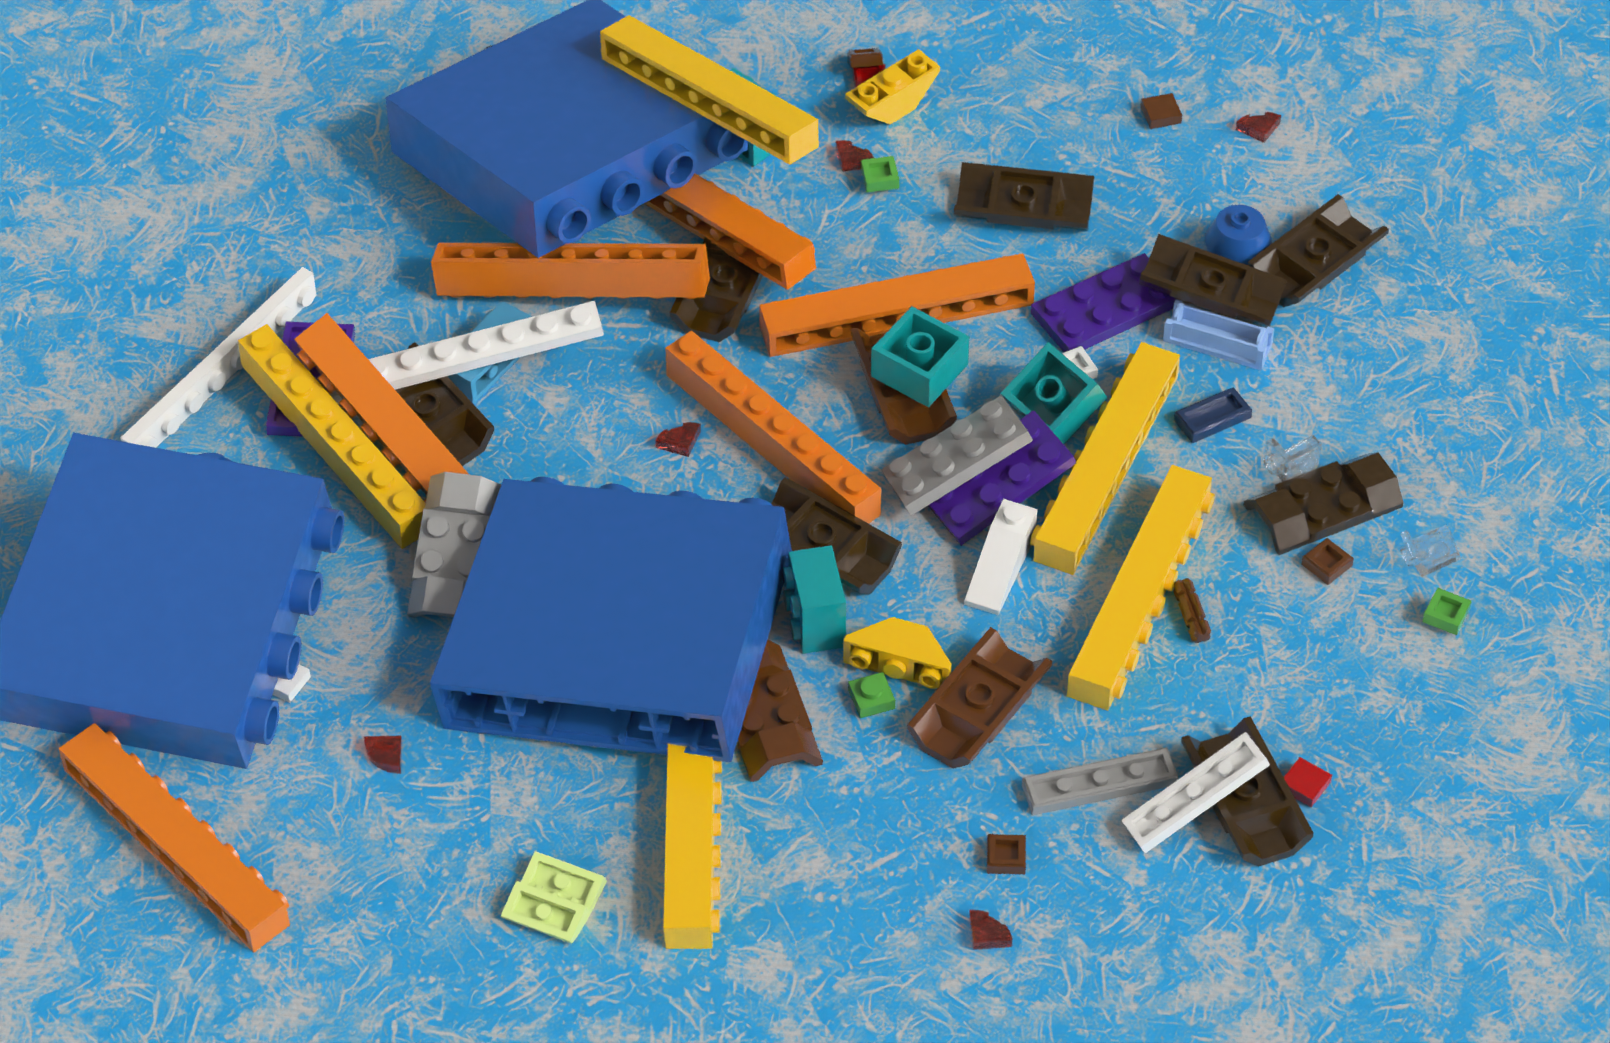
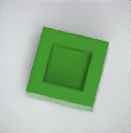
[861,156,900,192]
[1422,588,1472,635]
[848,672,896,718]

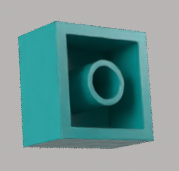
[871,306,970,407]
[1001,342,1107,444]
[783,545,846,654]

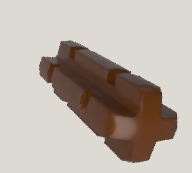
[1173,578,1211,643]

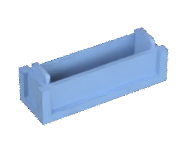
[1163,299,1274,370]

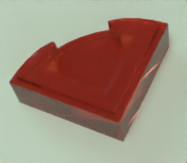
[1236,112,1281,143]
[835,140,874,172]
[655,422,701,457]
[364,735,403,774]
[969,910,1012,950]

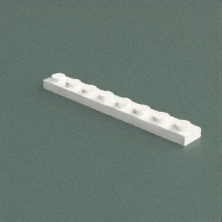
[120,267,317,448]
[331,301,604,404]

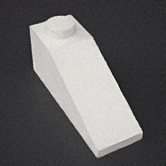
[964,499,1038,615]

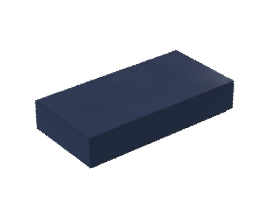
[1174,387,1252,444]

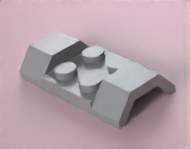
[407,472,501,617]

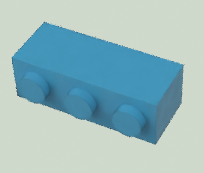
[447,301,532,404]

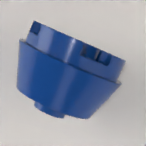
[1205,205,1272,265]

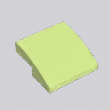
[501,851,607,944]

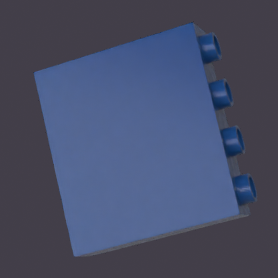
[385,0,748,258]
[0,432,344,769]
[430,477,792,762]

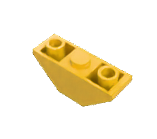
[845,49,940,124]
[843,617,952,689]

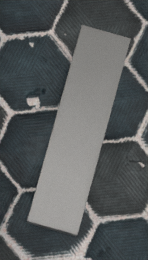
[1022,748,1179,816]

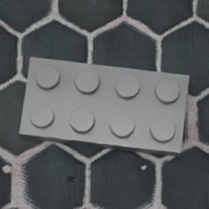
[881,395,1033,516]

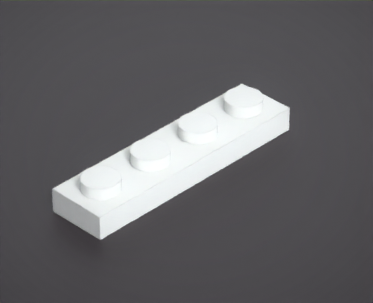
[1121,732,1270,853]

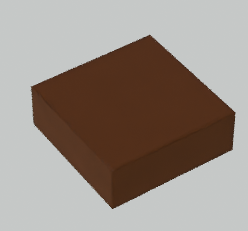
[847,48,883,68]
[1141,93,1182,129]
[1301,538,1354,585]
[987,834,1026,875]

